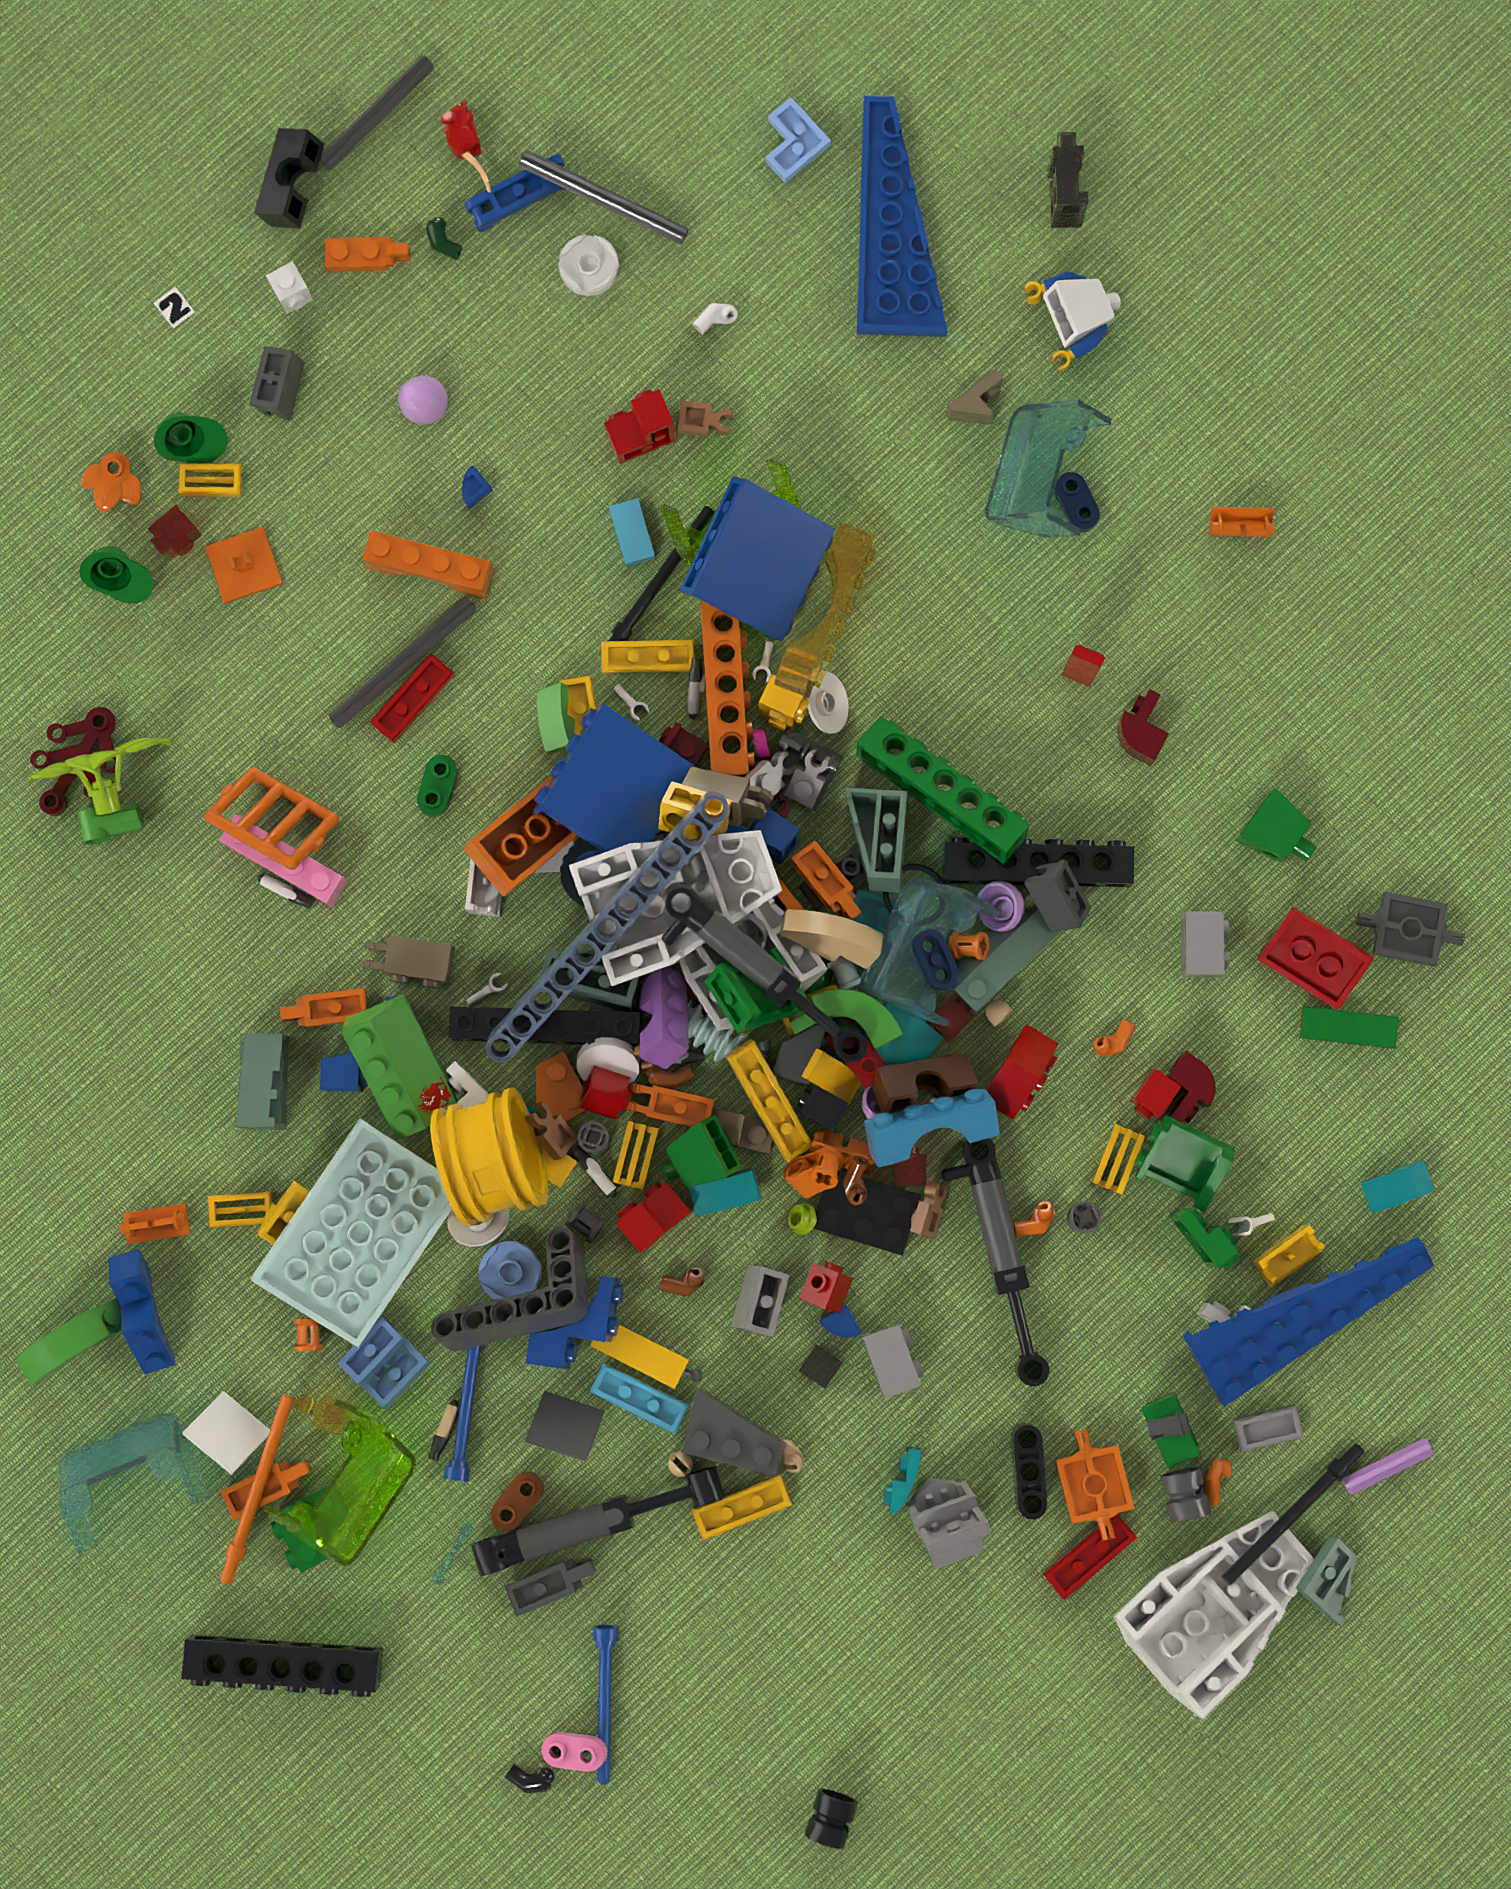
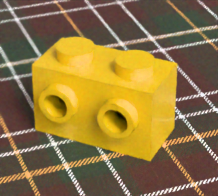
[759,674,809,731]

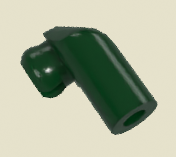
[426,217,462,260]

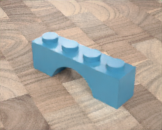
[864,1089,1000,1168]

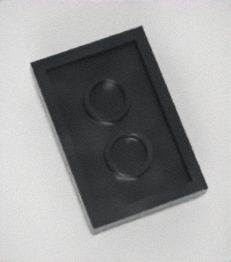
[813,1170,921,1256]

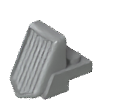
[906,1478,991,1568]

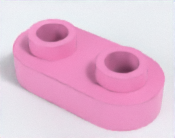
[542,1732,607,1772]

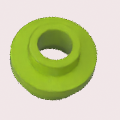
[788,1203,817,1235]

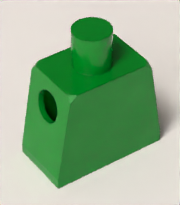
[1236,788,1317,863]
[662,1114,742,1187]

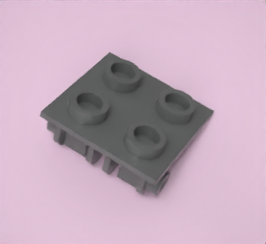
[776,729,844,811]

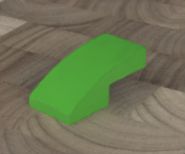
[537,682,575,755]

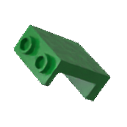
[705,948,807,1034]
[1134,1115,1235,1212]

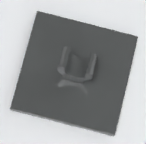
[525,1391,604,1462]

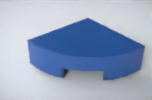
[462,465,493,510]
[819,1305,862,1338]

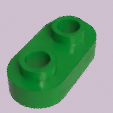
[417,755,458,817]

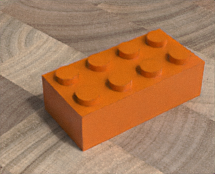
[463,776,578,897]

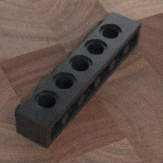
[943,837,1134,888]
[449,1006,642,1047]
[181,1635,383,1697]

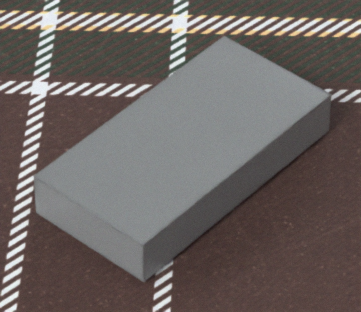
[1232,1405,1304,1452]

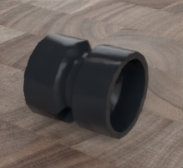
[804,1788,858,1849]

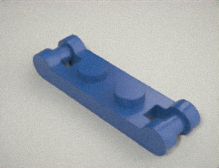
[464,154,566,232]

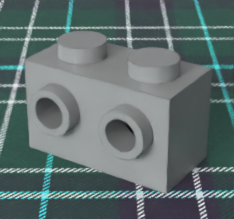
[1181,911,1230,978]
[731,1265,789,1337]
[862,1324,924,1399]

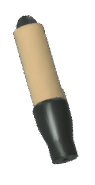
[428,1399,459,1462]

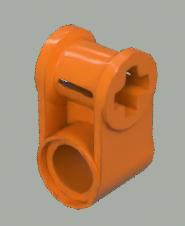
[782,1146,845,1198]

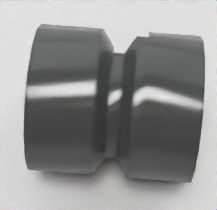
[1160,1467,1211,1522]

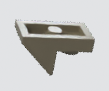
[945,368,1003,425]
[714,1110,773,1154]

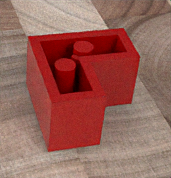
[604,389,676,464]
[986,1024,1059,1119]
[616,1182,692,1253]

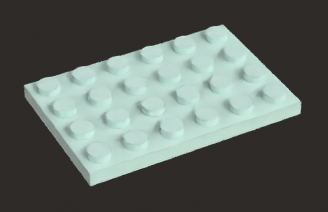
[250,1118,452,1347]

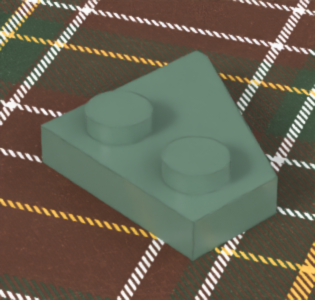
[1296,1535,1357,1627]

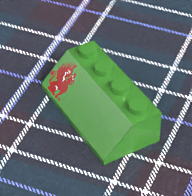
[341,994,458,1140]

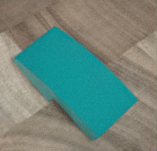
[1361,1160,1435,1213]
[688,1168,762,1216]
[883,1447,921,1514]

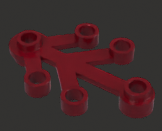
[30,707,117,816]

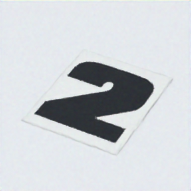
[154,287,195,328]

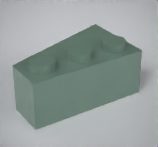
[236,1033,289,1130]

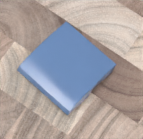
[338,1317,431,1410]

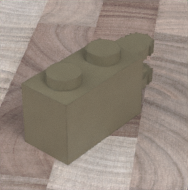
[682,767,774,827]
[361,935,455,989]

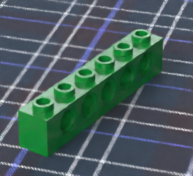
[856,716,1030,864]

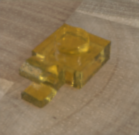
[294,1394,354,1436]

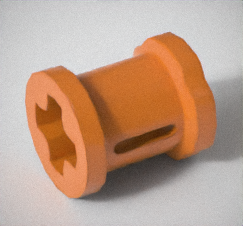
[949,931,989,960]
[293,1318,323,1351]

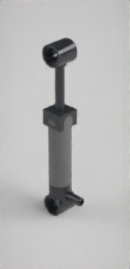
[661,882,867,1062]
[941,1138,1049,1386]
[471,1466,725,1576]

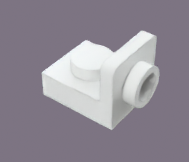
[1196,1301,1251,1323]

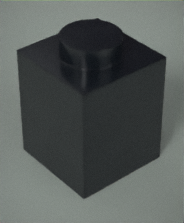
[797,1085,848,1132]

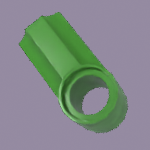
[78,802,144,845]

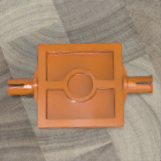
[1055,1429,1135,1540]

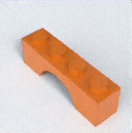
[362,530,494,599]

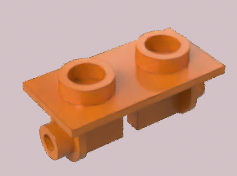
[1208,507,1275,539]
[809,1129,874,1174]
[120,1203,190,1245]

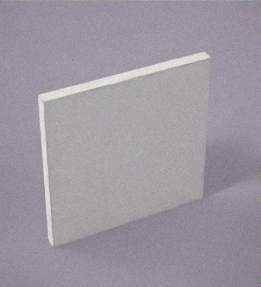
[182,1391,270,1475]

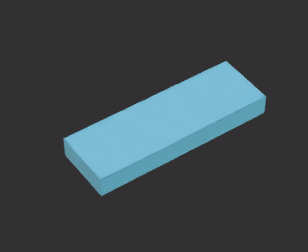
[590,1363,690,1434]

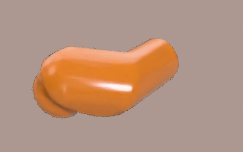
[1014,1201,1055,1238]

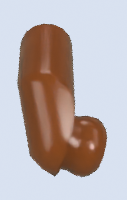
[646,1064,695,1090]
[843,1156,868,1206]
[659,1266,705,1296]

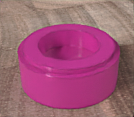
[753,727,771,760]

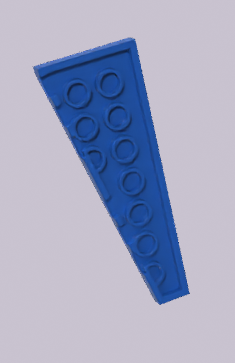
[857,96,947,337]
[1183,1238,1434,1407]

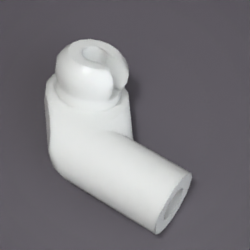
[692,303,738,334]

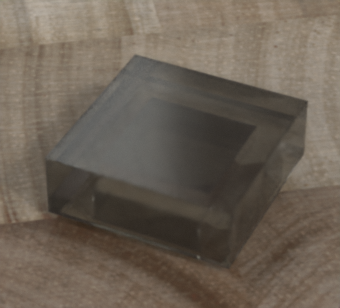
[799,1344,843,1389]

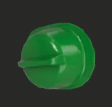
[154,412,228,463]
[79,546,154,603]

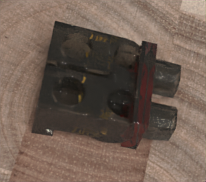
[1047,132,1088,228]

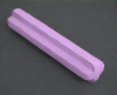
[1342,1439,1433,1495]

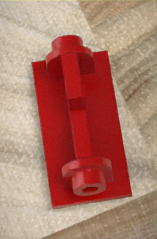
[826,1019,886,1088]

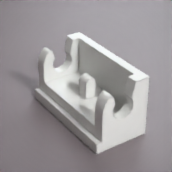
[465,859,502,917]

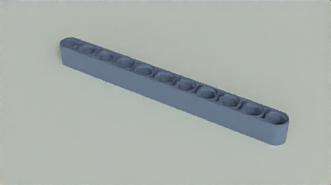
[486,791,729,1063]

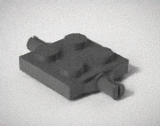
[1356,892,1465,967]

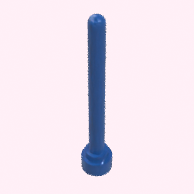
[443,1326,481,1482]
[593,1625,619,1785]

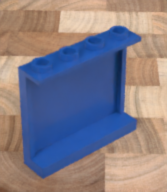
[679,477,835,642]
[533,703,696,853]

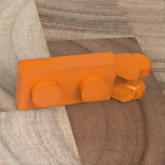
[622,1083,715,1127]

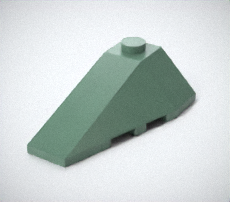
[936,908,1061,1015]

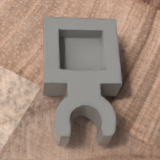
[784,749,830,809]
[744,751,797,796]

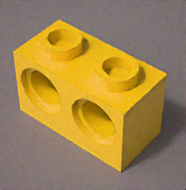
[658,781,732,838]

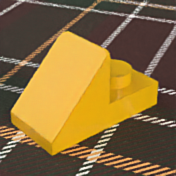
[257,1180,310,1245]

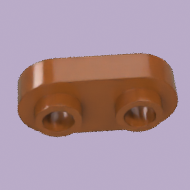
[491,1472,544,1531]

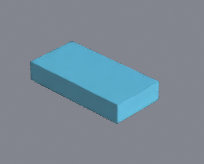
[609,498,655,567]

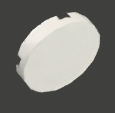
[559,235,619,296]
[577,1037,640,1084]

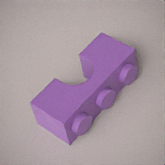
[639,967,689,1070]

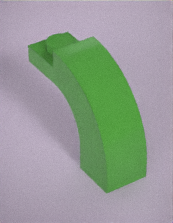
[789,989,904,1050]
[16,1298,122,1386]

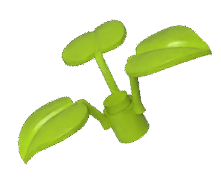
[29,738,171,815]

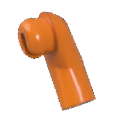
[1093,1020,1136,1057]
[1204,1458,1232,1506]

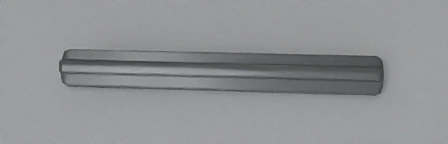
[320,55,434,169]

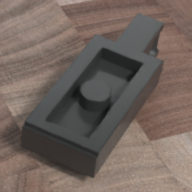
[504,1559,596,1617]

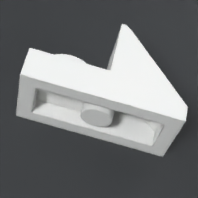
[446,1061,489,1108]

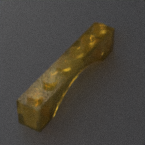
[774,522,876,698]

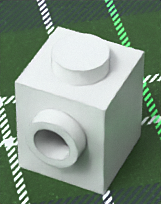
[266,261,313,314]

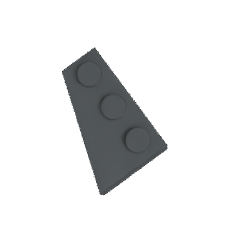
[681,1388,786,1476]

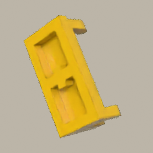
[1252,1225,1325,1288]

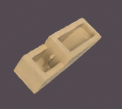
[780,909,884,970]

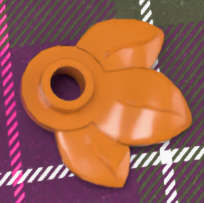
[81,452,141,513]

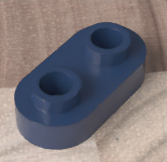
[1054,472,1100,532]
[912,929,959,991]

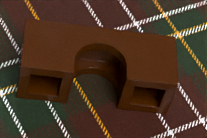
[872,1053,978,1113]

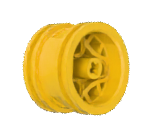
[430,1087,548,1227]

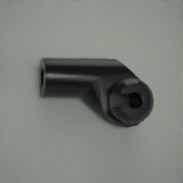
[505,1764,555,1794]

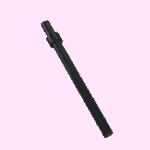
[599,505,715,656]
[1222,1443,1364,1586]

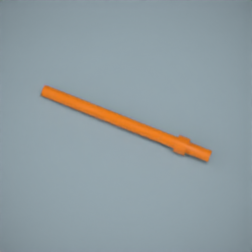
[219,1394,295,1584]

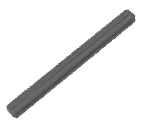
[519,150,688,244]
[329,597,476,728]

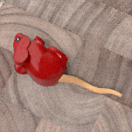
[441,100,491,193]

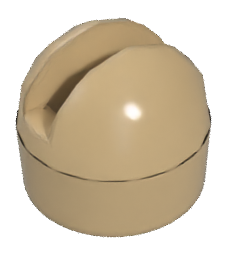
[986,1000,1013,1027]
[668,1451,694,1477]

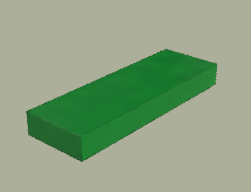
[1299,1006,1399,1049]

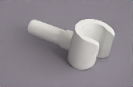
[753,641,774,684]
[614,684,649,721]
[466,973,508,1006]
[1228,1213,1274,1236]

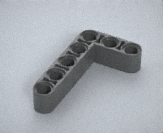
[431,1226,588,1351]

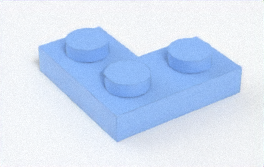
[765,97,831,184]

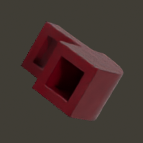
[1117,689,1169,766]
[1166,1051,1216,1123]

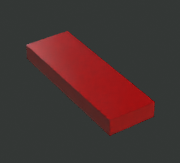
[1061,644,1105,687]
[370,653,455,744]
[1042,1514,1137,1600]

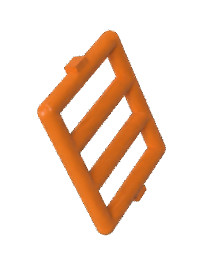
[204,767,339,870]

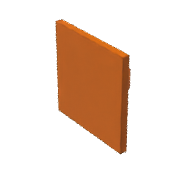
[205,527,283,604]

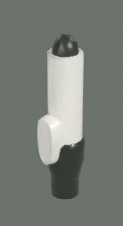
[257,874,314,909]
[572,1146,617,1197]

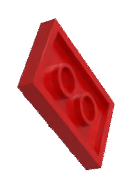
[1257,906,1374,1010]

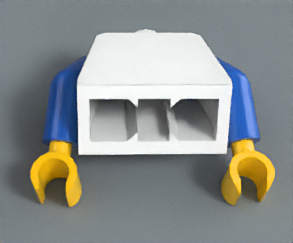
[1025,271,1121,372]

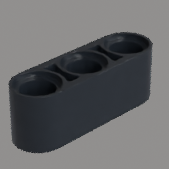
[1011,1423,1047,1520]

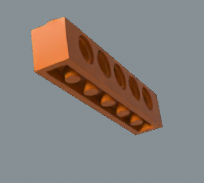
[700,600,755,778]

